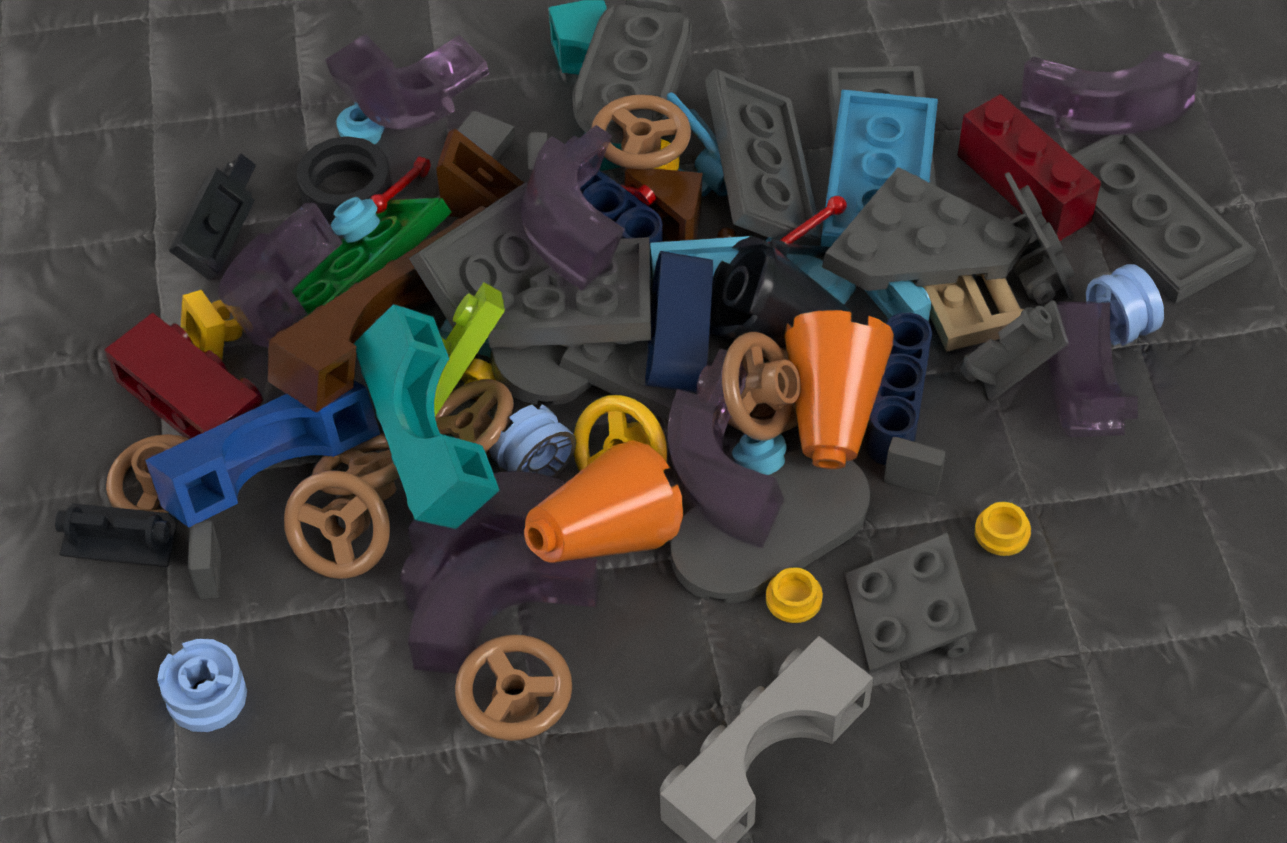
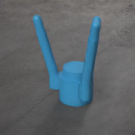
[667,92,728,197]

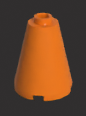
[785,310,894,469]
[524,440,683,563]

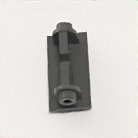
[960,300,1069,401]

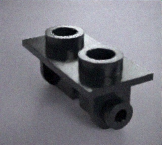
[55,503,179,567]

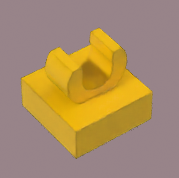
[181,290,243,360]

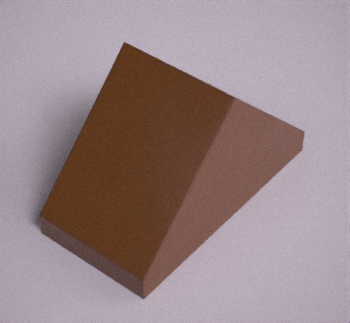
[436,128,524,218]
[625,168,703,242]

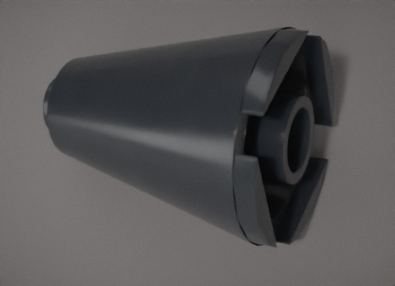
[709,236,852,348]

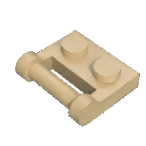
[913,274,1024,352]

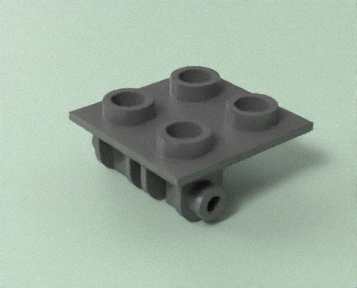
[1002,172,1075,304]
[845,533,978,672]

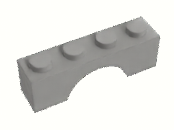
[660,636,874,843]

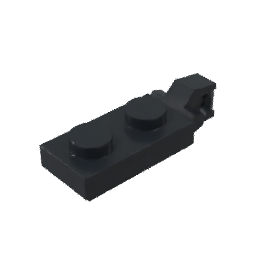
[169,153,256,280]

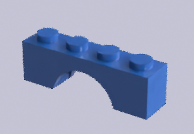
[145,380,380,528]

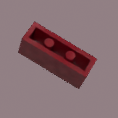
[957,94,1101,241]
[104,312,263,439]

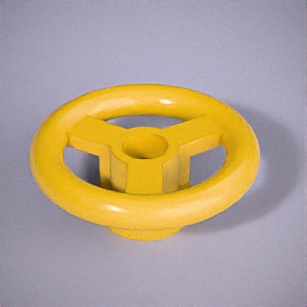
[574,395,667,472]

